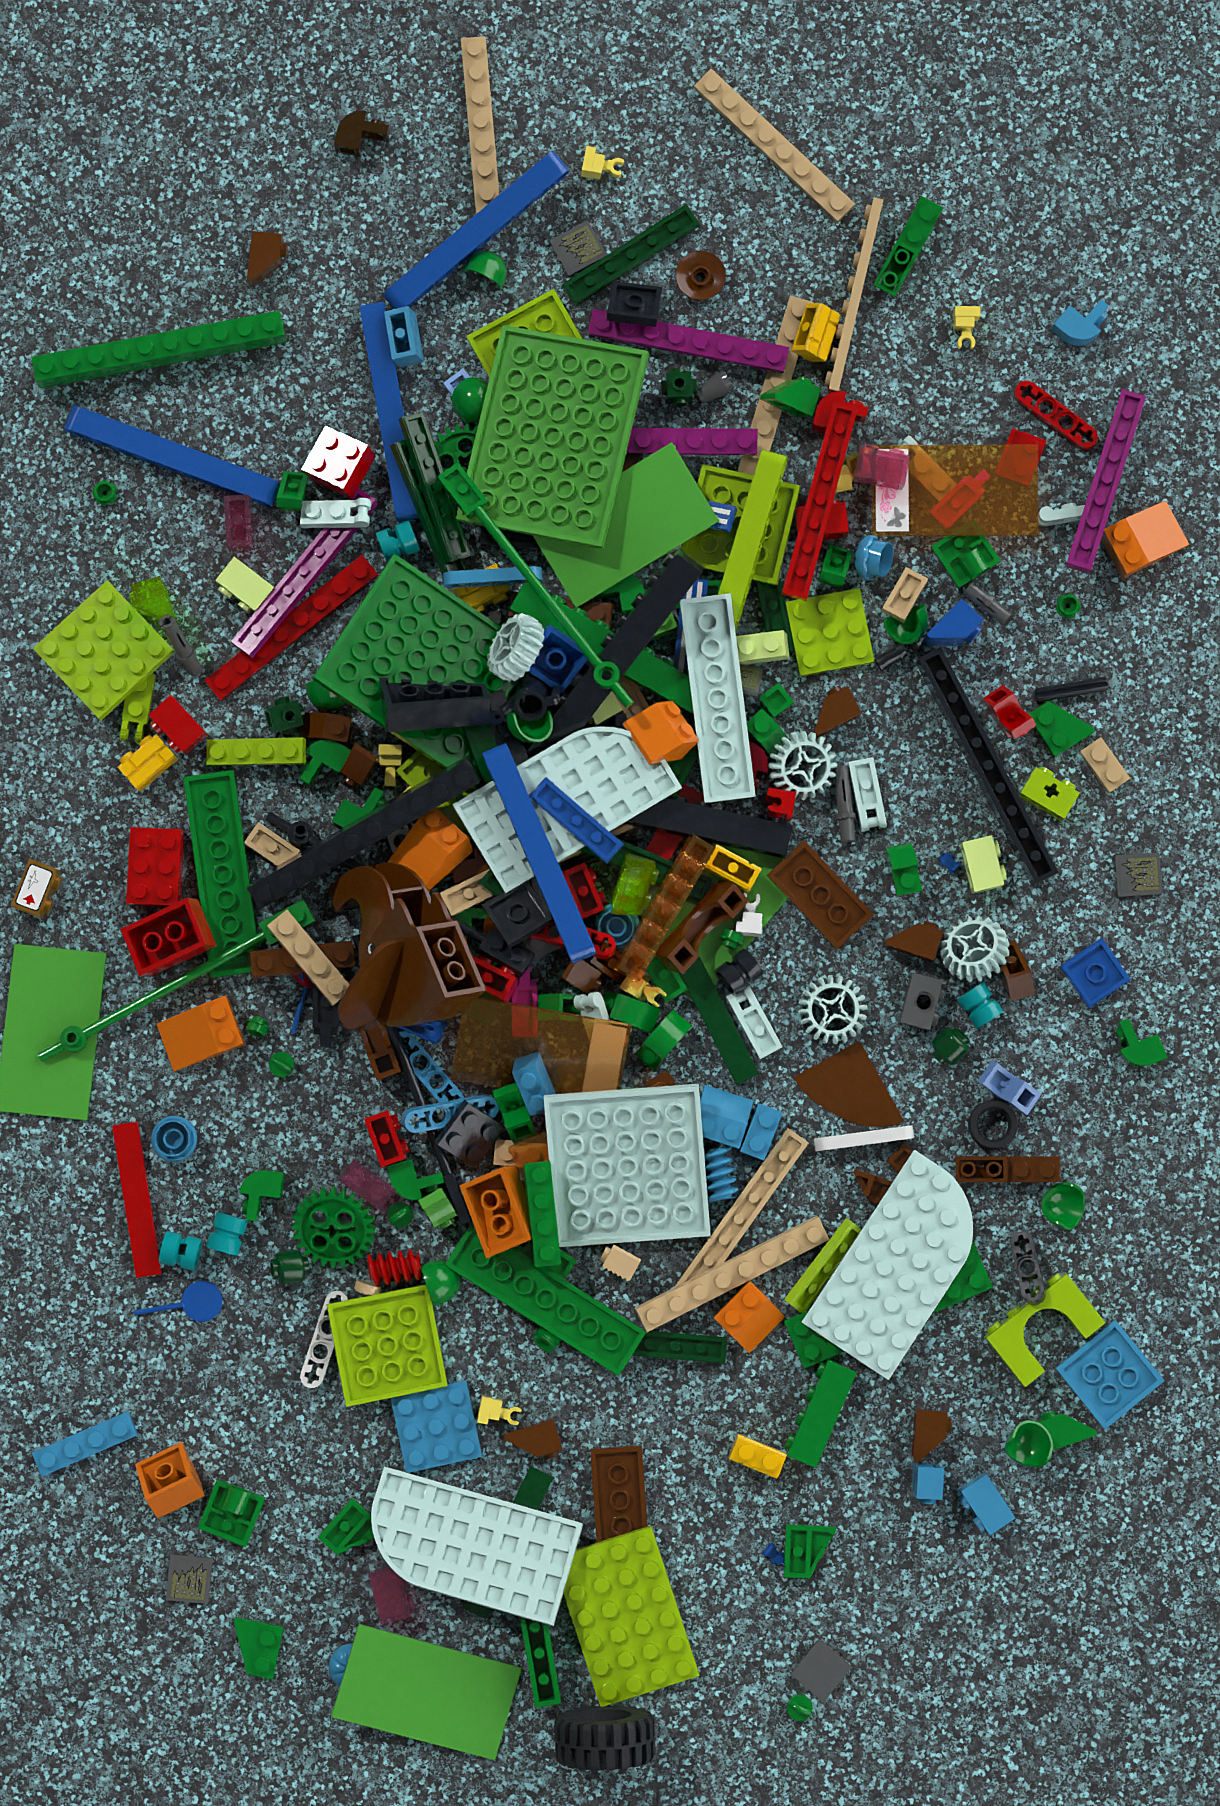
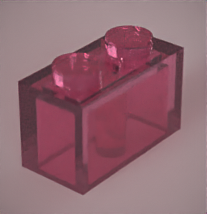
[852,444,910,490]
[224,494,255,552]
[339,1159,396,1210]
[368,1566,416,1624]

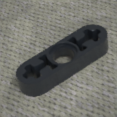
[1010,1231,1046,1305]

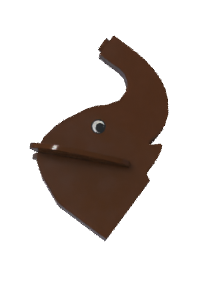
[327,862,486,1029]

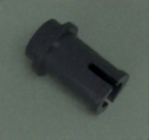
[874,643,908,671]

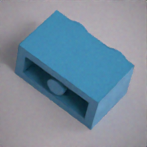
[384,306,424,367]
[512,1052,556,1116]
[739,1103,783,1161]
[911,1463,944,1504]
[958,1472,1015,1535]

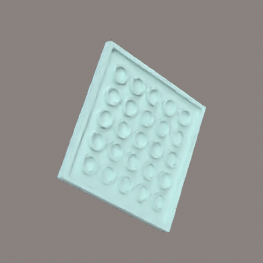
[544,1084,711,1247]

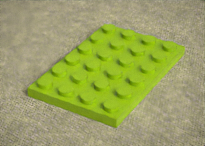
[563,1525,700,1707]

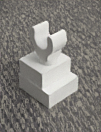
[735,893,762,937]

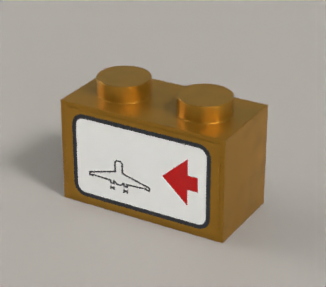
[11,858,63,919]

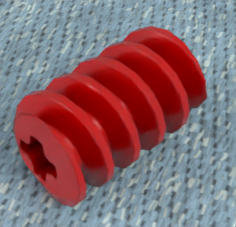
[367,1248,422,1286]

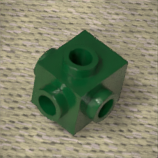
[661,368,697,406]
[263,696,305,734]

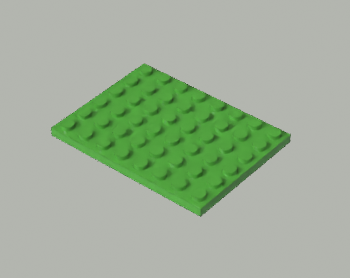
[456,325,649,549]

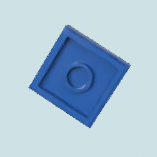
[1059,938,1131,1008]

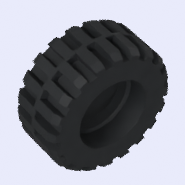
[554,1705,655,1771]

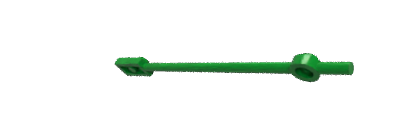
[437,462,634,708]
[38,899,316,1062]

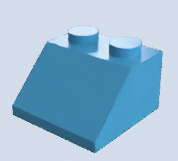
[700,1085,754,1149]

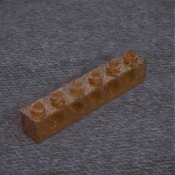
[613,835,716,982]

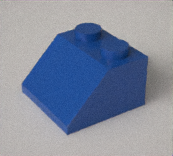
[922,599,984,646]
[529,624,587,694]

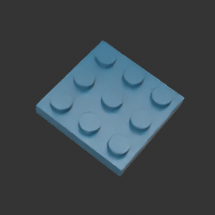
[1055,1320,1165,1429]
[391,1380,482,1473]

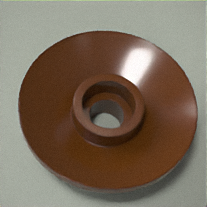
[676,251,726,300]

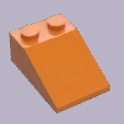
[1101,501,1190,579]
[388,808,473,891]
[157,995,246,1072]
[459,1165,532,1258]

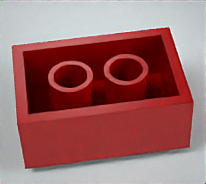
[126,827,185,908]
[120,898,217,977]

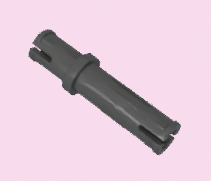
[159,615,203,676]
[834,765,856,843]

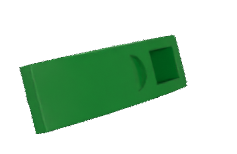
[873,196,944,297]

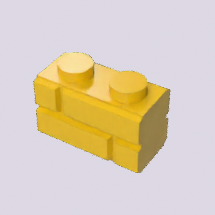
[791,303,841,362]
[452,563,510,613]
[118,734,178,792]
[704,845,762,893]
[728,1433,787,1479]

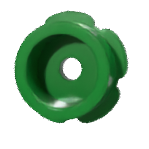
[92,481,117,505]
[1056,594,1081,619]
[719,929,744,950]
[245,1016,270,1038]

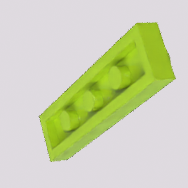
[206,737,306,766]
[784,1218,861,1313]

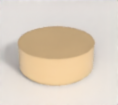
[354,1279,381,1296]

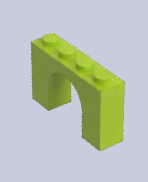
[984,1273,1106,1387]

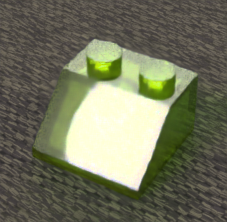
[129,576,178,626]
[611,853,659,915]

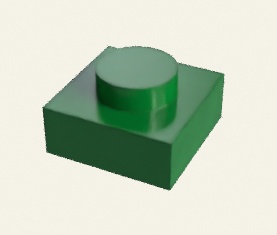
[758,683,794,719]

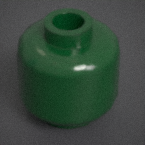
[932,1027,970,1065]
[270,1249,309,1285]

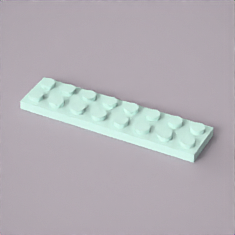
[680,593,756,803]

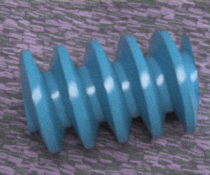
[704,1146,738,1202]

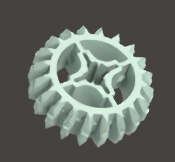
[487,613,545,682]
[769,731,837,800]
[940,915,1009,983]
[798,975,867,1044]

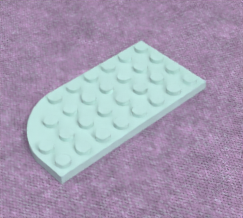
[453,727,682,893]
[802,1150,973,1380]
[371,1467,583,1627]

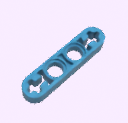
[443,566,543,588]
[392,1031,464,1109]
[401,1094,499,1133]

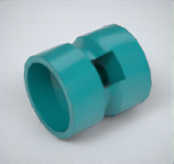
[376,520,420,563]
[956,982,1004,1029]
[206,1212,248,1256]
[159,1231,203,1271]

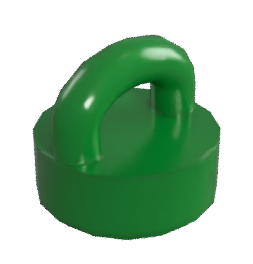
[269,1052,295,1077]
[387,1202,413,1227]
[533,1327,561,1352]
[786,1694,813,1721]

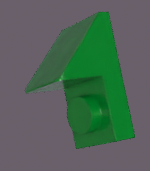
[276,471,309,512]
[818,544,853,588]

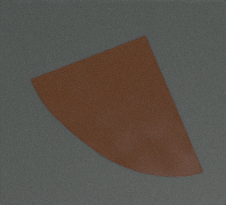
[793,1041,904,1127]

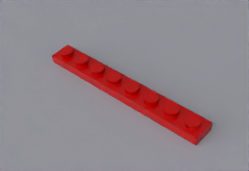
[782,402,858,601]
[204,555,379,701]

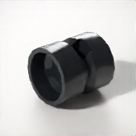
[715,948,763,996]

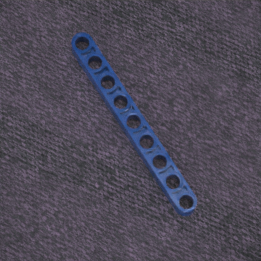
[383,151,570,309]
[360,301,419,522]
[63,405,280,508]
[482,743,597,964]

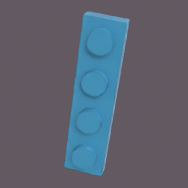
[32,1411,138,1477]

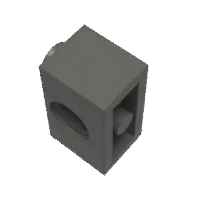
[898,973,945,1031]

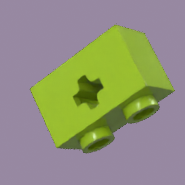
[1018,767,1080,822]

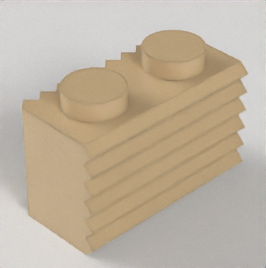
[599,1244,641,1281]

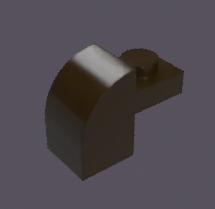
[334,110,390,157]

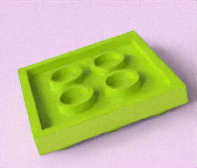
[785,588,875,677]

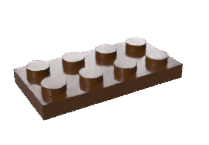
[766,840,874,950]
[590,1445,647,1543]

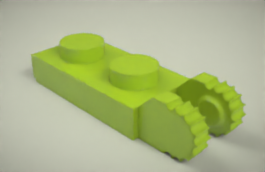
[120,674,156,743]

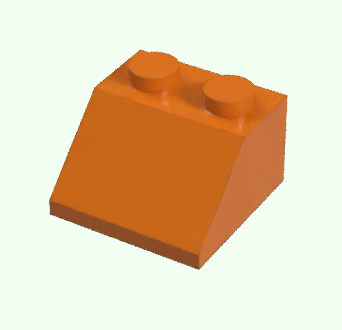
[623,700,699,765]
[713,1281,785,1353]
[135,1442,205,1518]

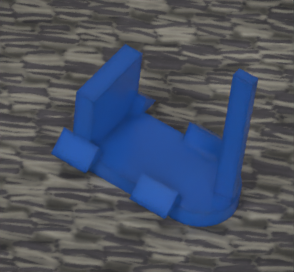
[940,852,962,875]
[761,1542,784,1565]

